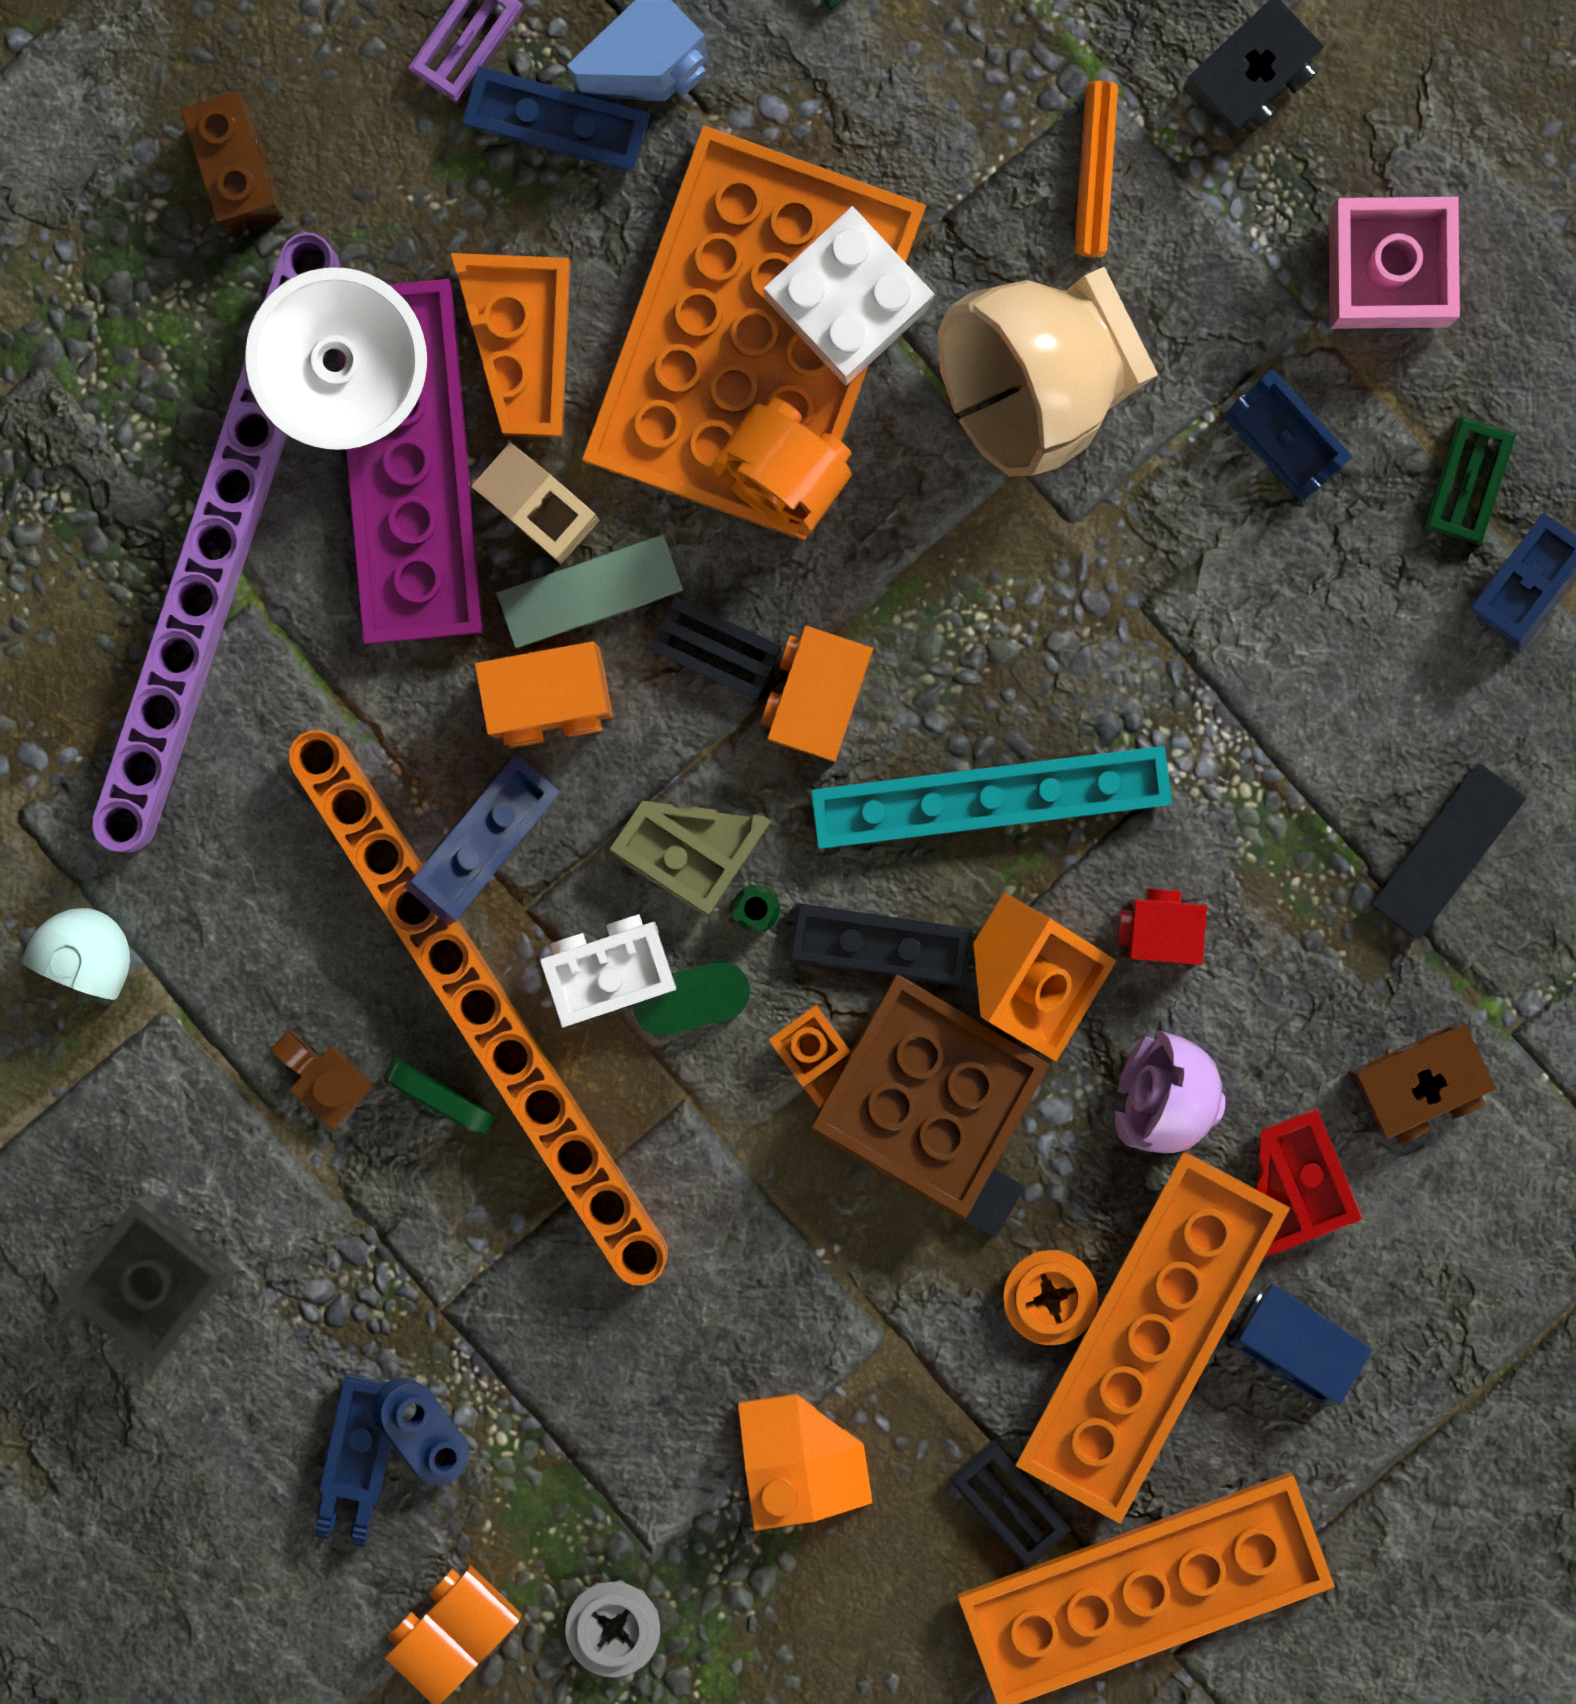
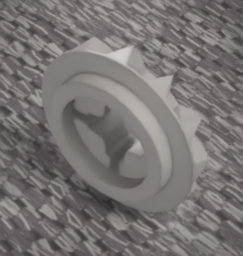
[565,1580,660,1677]

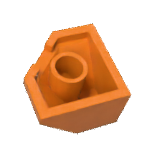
[738,1393,873,1531]

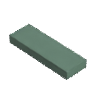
[496,534,684,650]

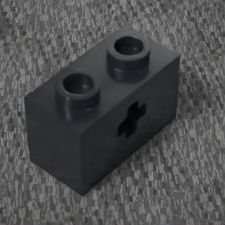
[1183,0,1324,140]

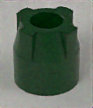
[732,885,780,932]

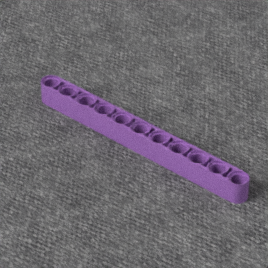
[92,232,341,852]

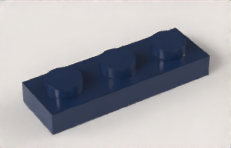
[462,66,650,174]
[403,753,560,926]

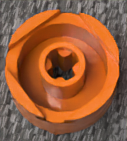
[712,397,852,536]

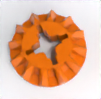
[1003,1250,1098,1345]

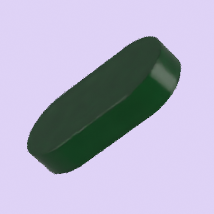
[633,961,750,1036]
[383,1057,496,1135]

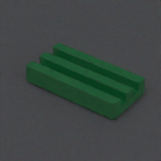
[1422,415,1517,548]

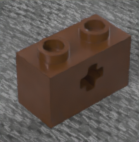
[181,91,284,235]
[1349,1022,1496,1143]

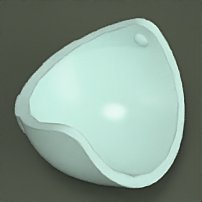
[22,908,130,1000]

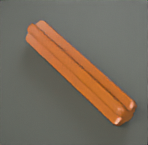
[1074,80,1118,258]

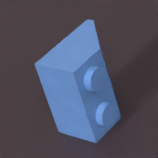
[567,0,708,101]

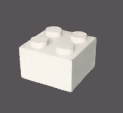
[764,206,935,386]

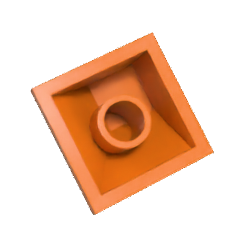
[973,892,1117,1062]

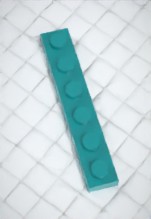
[811,746,1172,849]

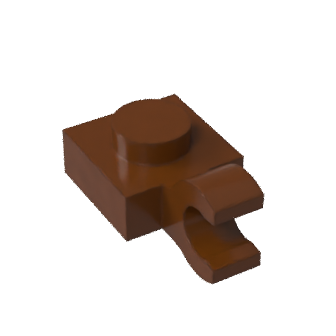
[270,1030,375,1130]

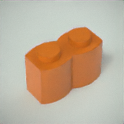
[385,1565,521,1704]

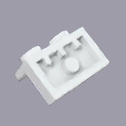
[540,914,676,1028]

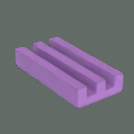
[408,0,525,106]

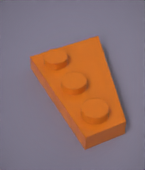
[451,253,571,438]

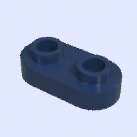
[373,1378,469,1485]

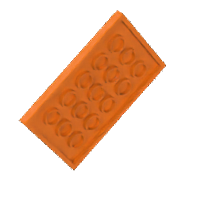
[582,125,926,542]

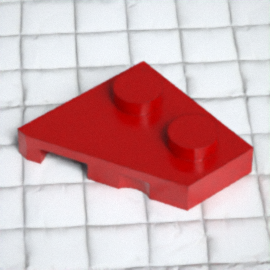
[1257,1107,1363,1258]

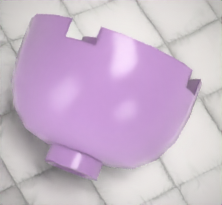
[1115,1031,1225,1153]

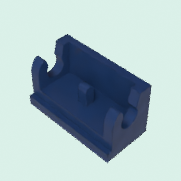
[1222,368,1353,503]
[1471,512,1576,654]
[1227,1284,1373,1407]

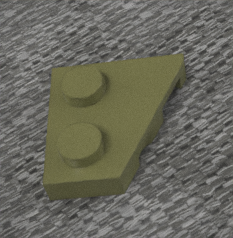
[609,801,771,918]

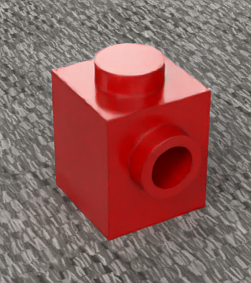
[1117,888,1208,965]

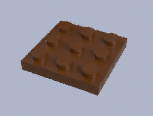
[808,974,1050,1220]

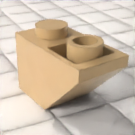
[471,442,600,565]

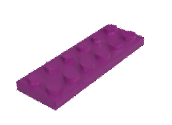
[337,279,484,645]

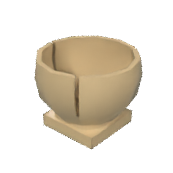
[937,267,1158,477]

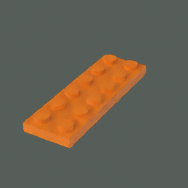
[1015,1151,1290,1524]
[958,1472,1335,1704]

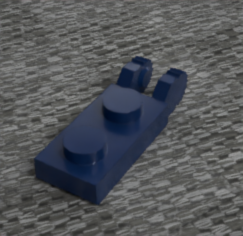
[315,1373,392,1548]

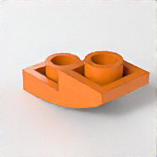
[768,1005,851,1108]

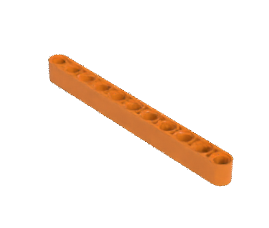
[289,730,668,1285]

